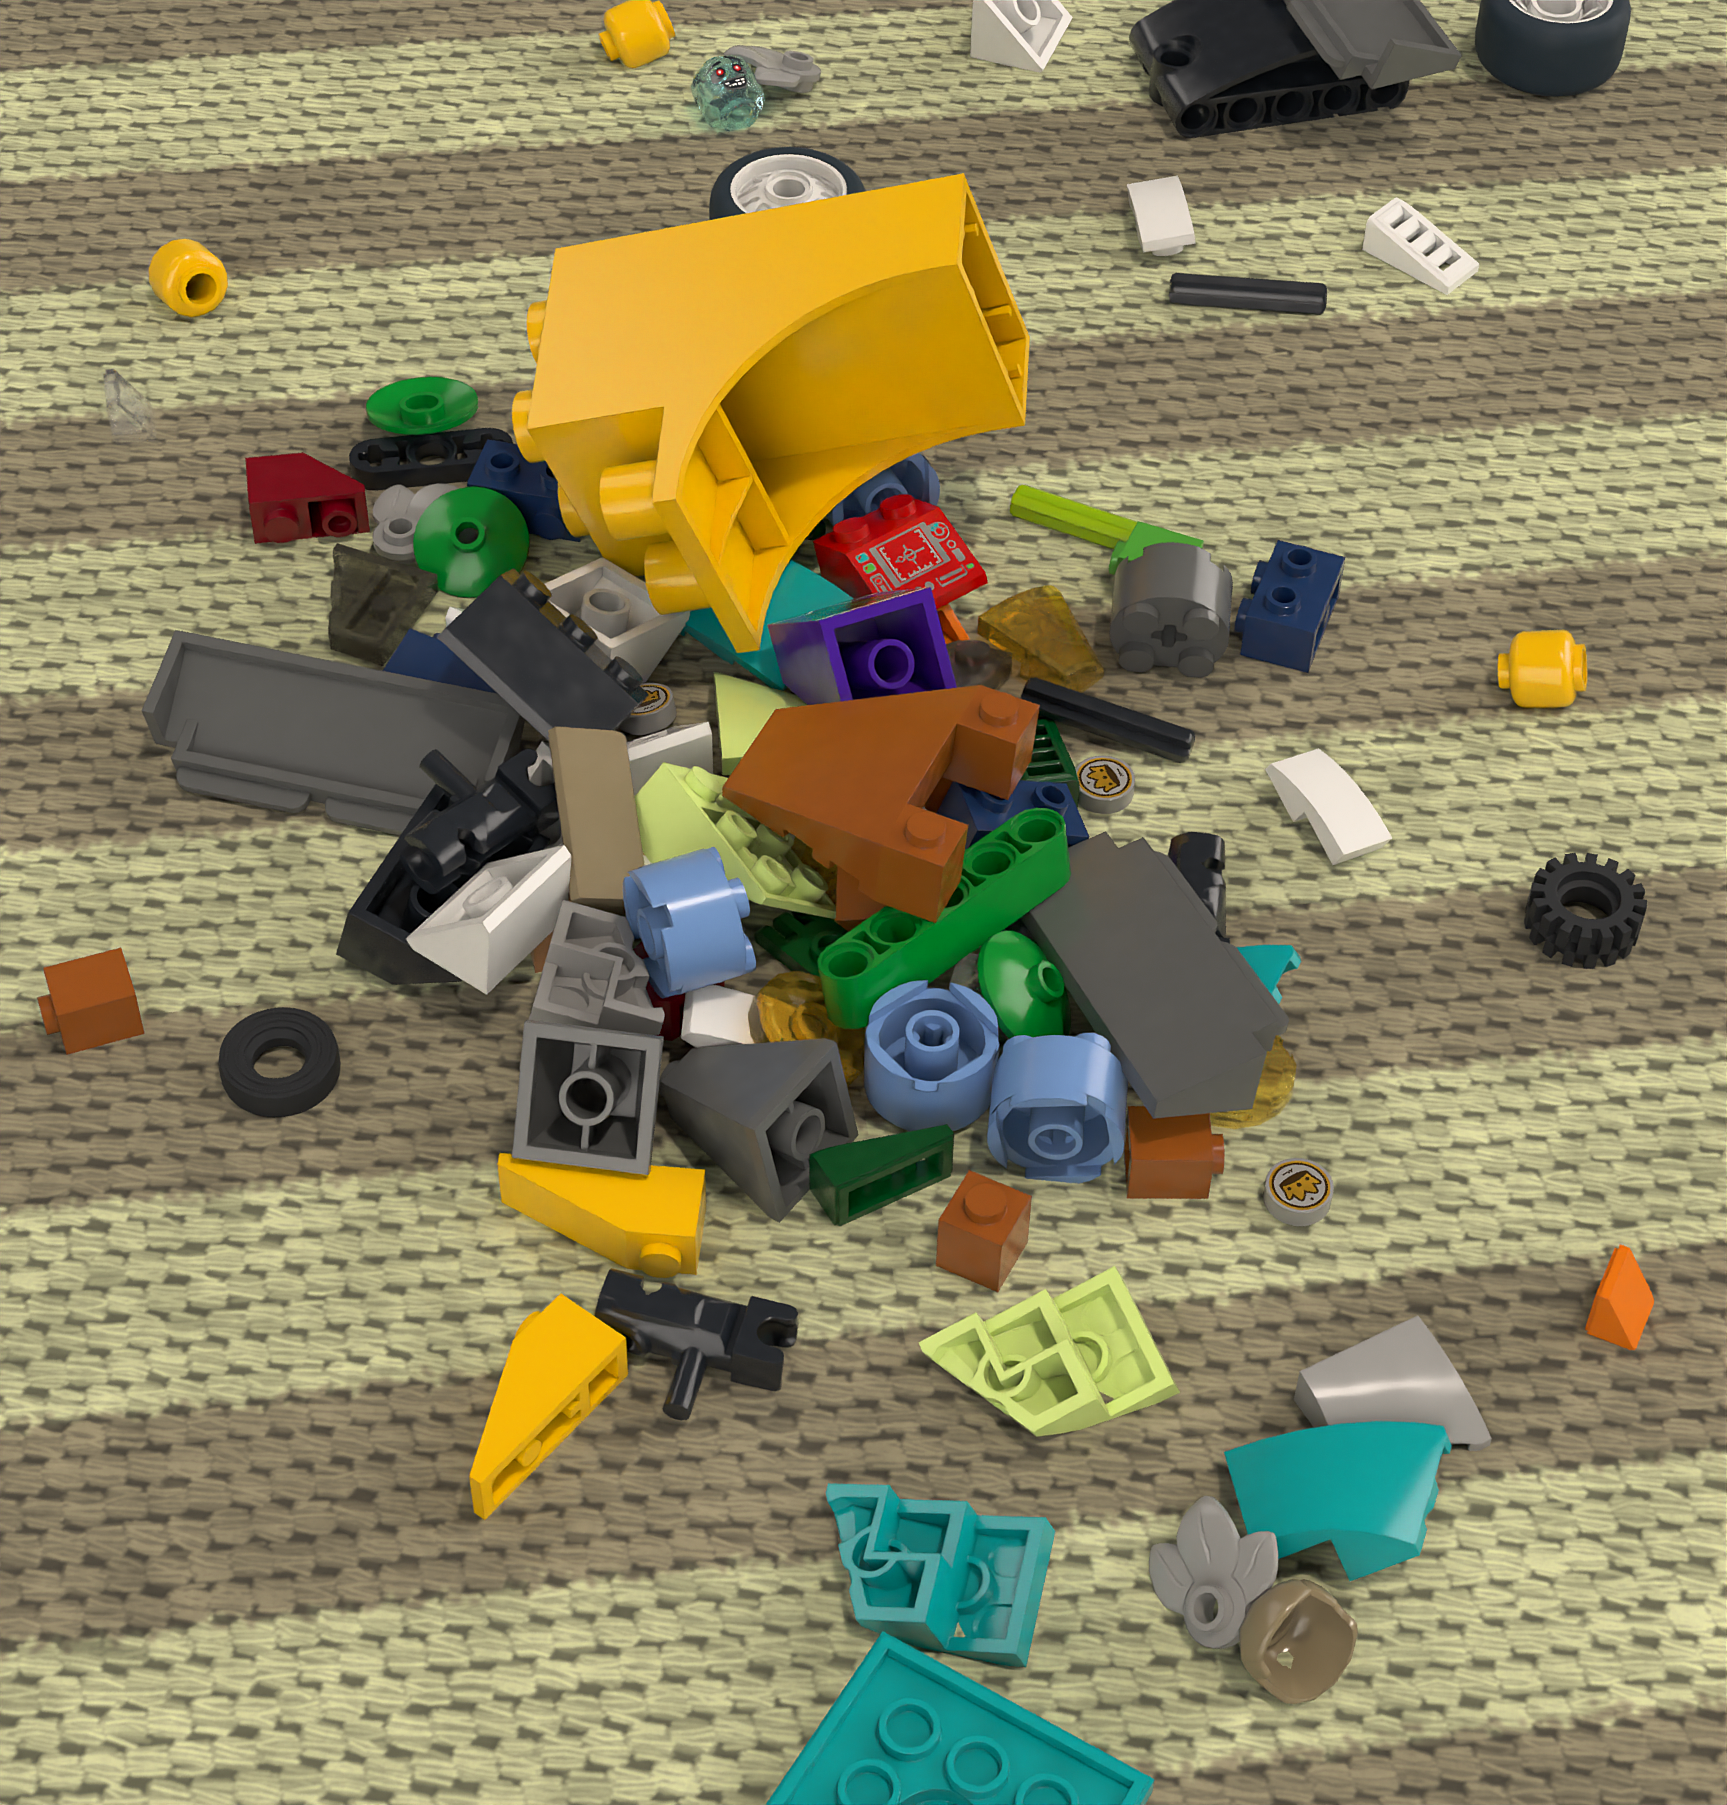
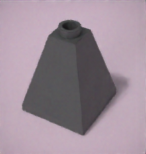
[512,1020,664,1175]
[659,1038,859,1223]

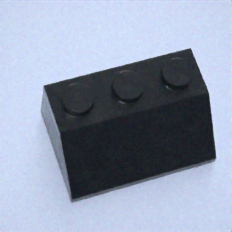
[437,568,649,741]
[336,784,551,985]

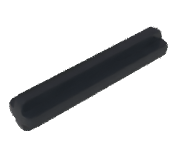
[1169,273,1327,315]
[1020,677,1195,763]

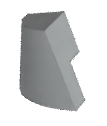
[529,900,665,1035]
[1294,1315,1492,1451]

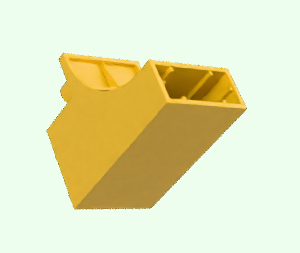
[512,173,1030,653]

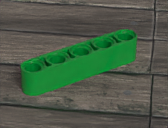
[817,808,1071,1029]

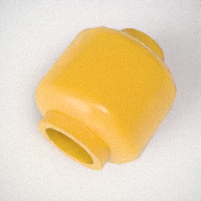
[598,0,675,68]
[148,239,228,317]
[1498,630,1587,708]

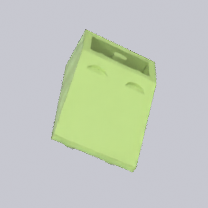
[635,762,836,919]

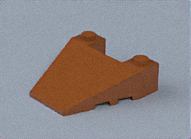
[722,685,1040,923]

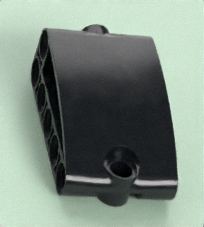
[1129,0,1410,138]

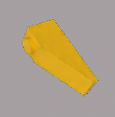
[497,1153,706,1278]
[469,1293,628,1520]

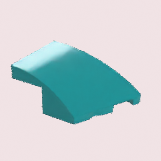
[679,560,854,691]
[1224,1421,1452,1581]
[826,1483,1056,1667]

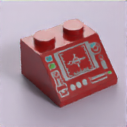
[813,494,988,609]

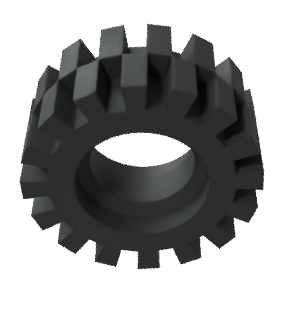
[1524,853,1647,969]

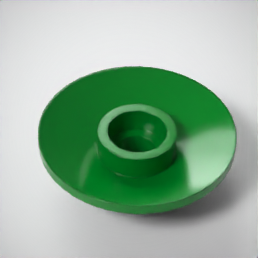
[366,377,478,435]
[413,487,530,598]
[977,931,1071,1039]

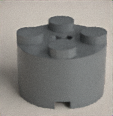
[1109,542,1233,678]

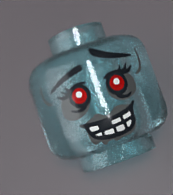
[691,55,765,132]

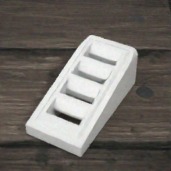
[1362,197,1479,295]

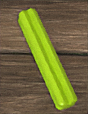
[1010,484,1138,550]

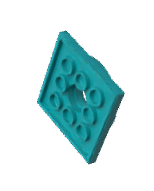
[766,1631,1155,1805]

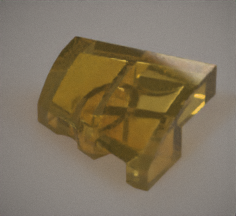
[977,585,1104,693]

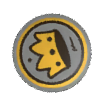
[619,683,677,735]
[1076,755,1135,814]
[1263,1158,1334,1226]

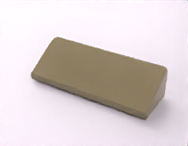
[548,727,645,916]

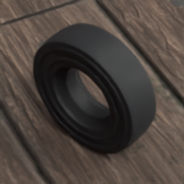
[218,1007,341,1117]

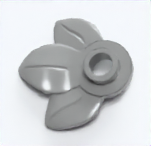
[723,45,821,93]
[372,483,477,565]
[1149,1496,1278,1649]

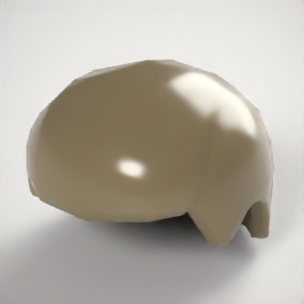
[1239,1579,1358,1705]

